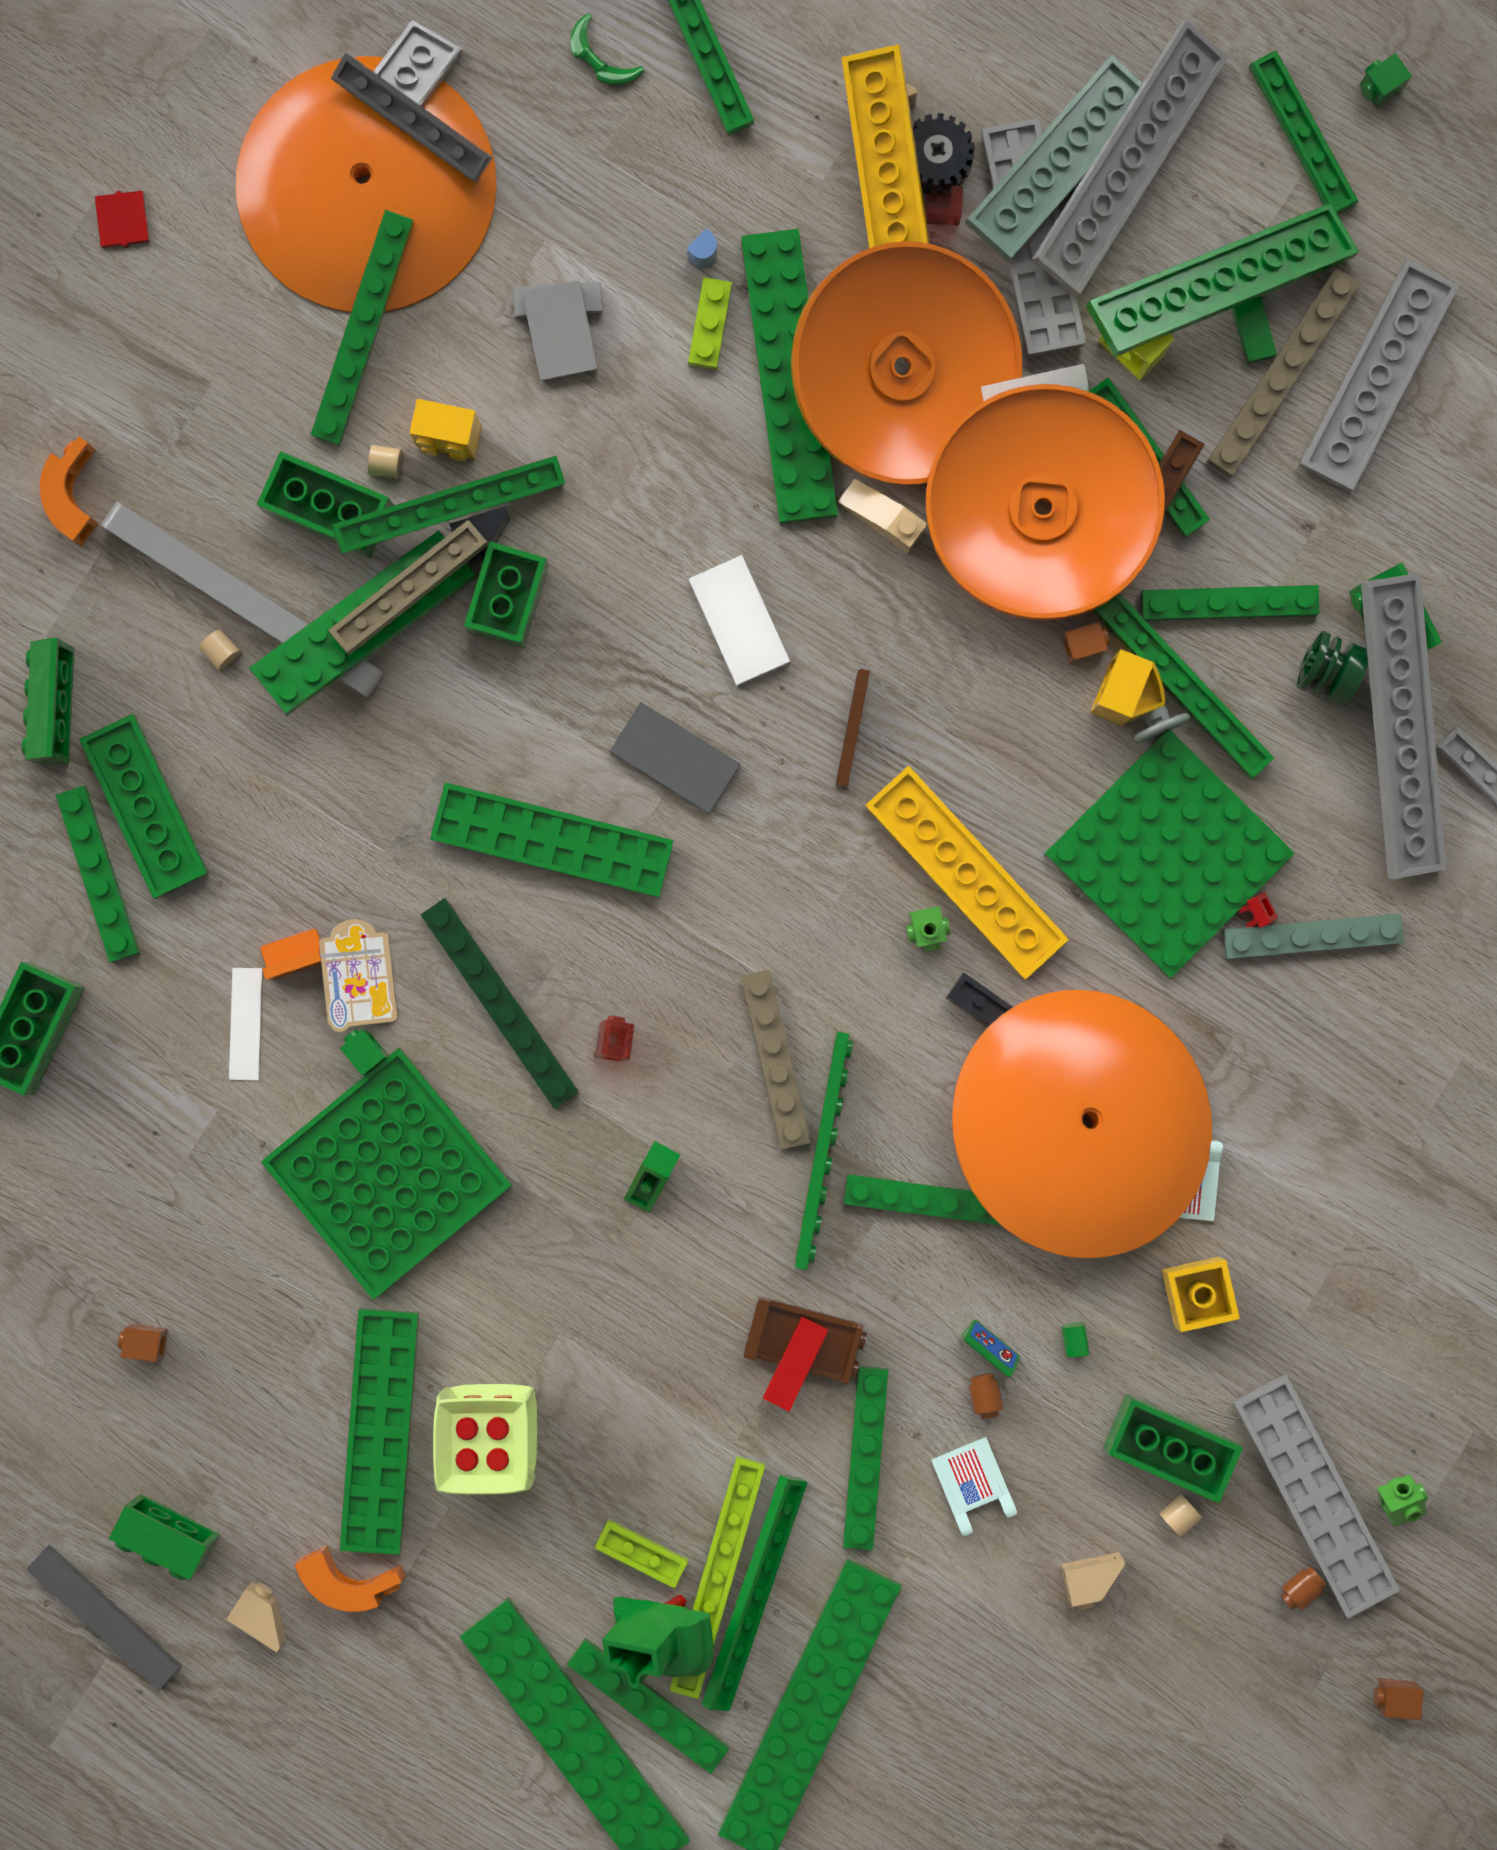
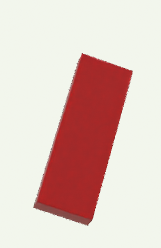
[762,1317,829,1412]

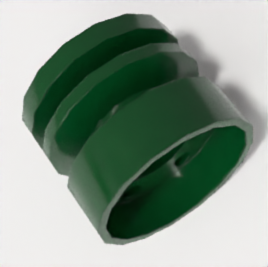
[1296,630,1368,707]

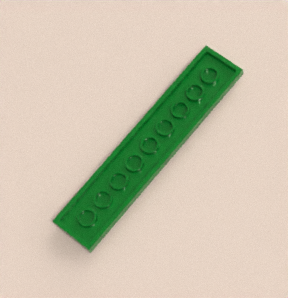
[1086,203,1359,357]
[741,228,838,524]
[718,1558,901,1850]
[460,1597,690,1850]

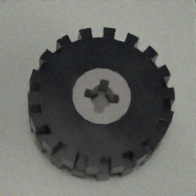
[913,113,975,196]

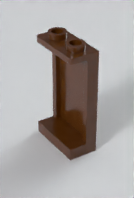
[744,1296,867,1385]

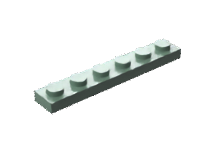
[1222,914,1404,959]

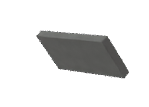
[609,702,740,814]

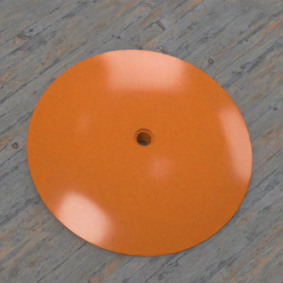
[235,56,497,313]
[952,990,1212,1258]

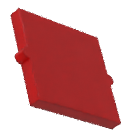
[95,190,150,248]

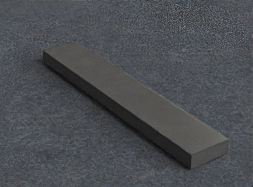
[330,53,493,183]
[26,1545,181,1691]

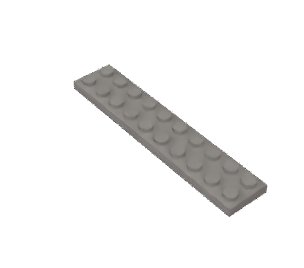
[1032,19,1228,296]
[1361,574,1447,879]

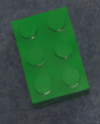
[464,541,549,648]
[108,1494,220,1580]

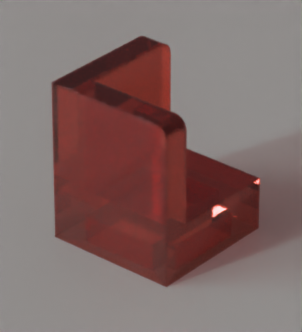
[925,186,963,226]

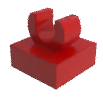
[1239,892,1278,928]

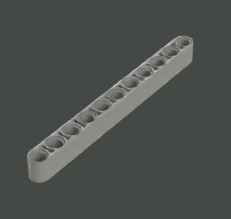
[101,501,384,699]

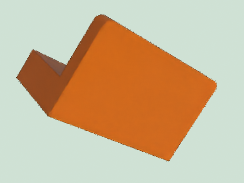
[260,929,321,980]

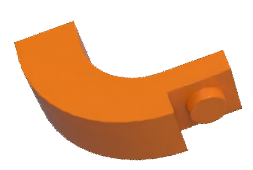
[40,436,99,547]
[294,1546,406,1612]

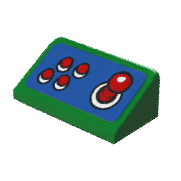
[961,1319,1019,1377]

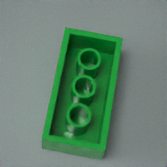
[256,451,394,558]
[0,962,85,1096]
[1103,1393,1243,1503]

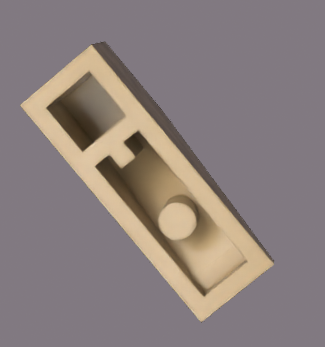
[837,479,927,555]

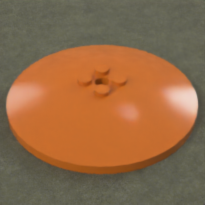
[791,241,1022,485]
[926,384,1165,621]

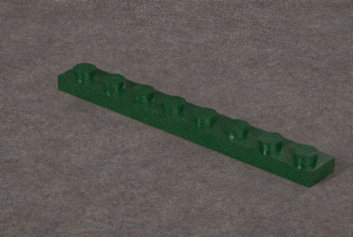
[420,898,579,1109]

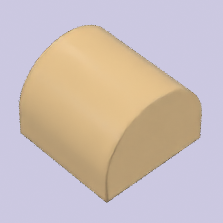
[368,445,403,480]
[199,629,242,672]
[1159,1494,1203,1538]

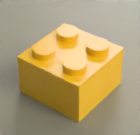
[410,399,482,462]
[1161,1256,1240,1332]

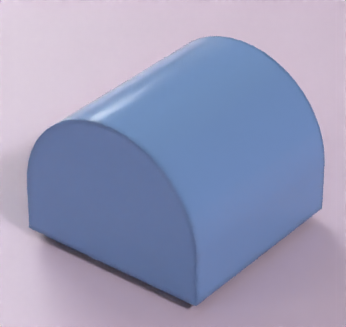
[687,229,717,268]

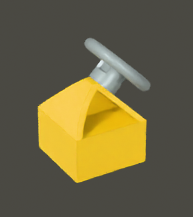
[1090,649,1190,743]

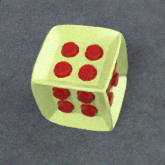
[433,1384,537,1495]

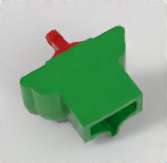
[602,1594,714,1688]

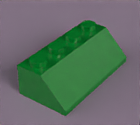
[22,638,75,764]

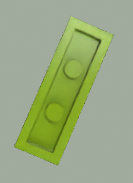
[688,277,732,370]
[594,1519,688,1589]

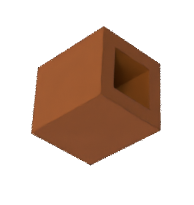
[1061,622,1110,664]
[118,1324,168,1362]
[1373,1678,1423,1720]

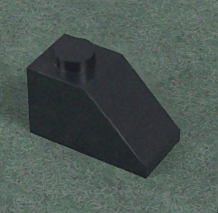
[449,506,510,565]

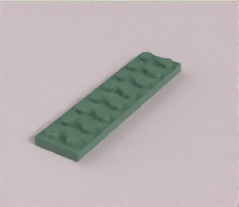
[964,55,1142,262]

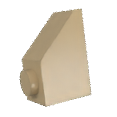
[1061,1552,1125,1609]
[226,1582,286,1653]

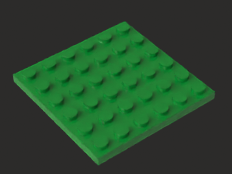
[1044,729,1295,978]
[260,1047,513,1300]

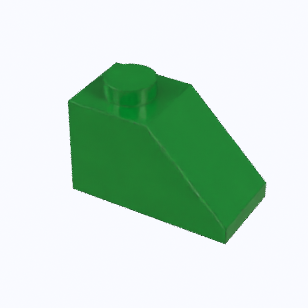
[624,1141,680,1213]

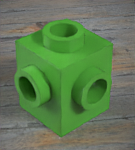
[906,906,951,952]
[1377,1474,1428,1527]

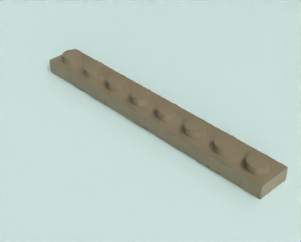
[1206,268,1360,478]

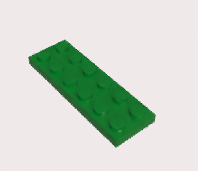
[79,714,209,899]

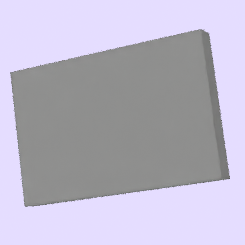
[374,20,462,107]
[522,280,598,381]

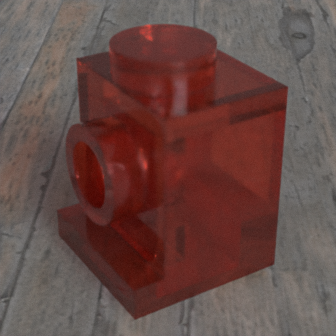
[593,1016,634,1062]

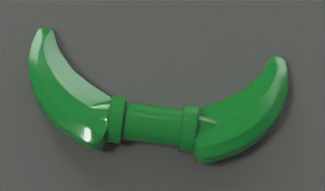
[570,13,644,85]

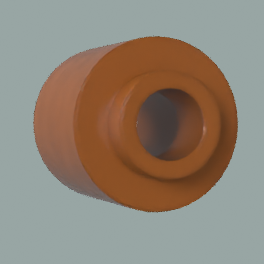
[969,1373,1004,1419]
[1281,1567,1327,1612]

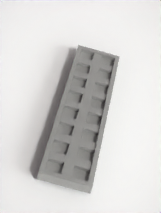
[981,118,1086,358]
[1232,1374,1400,1619]

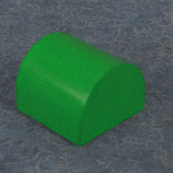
[1061,1322,1089,1357]

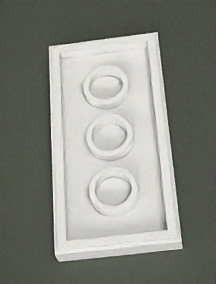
[688,555,790,687]

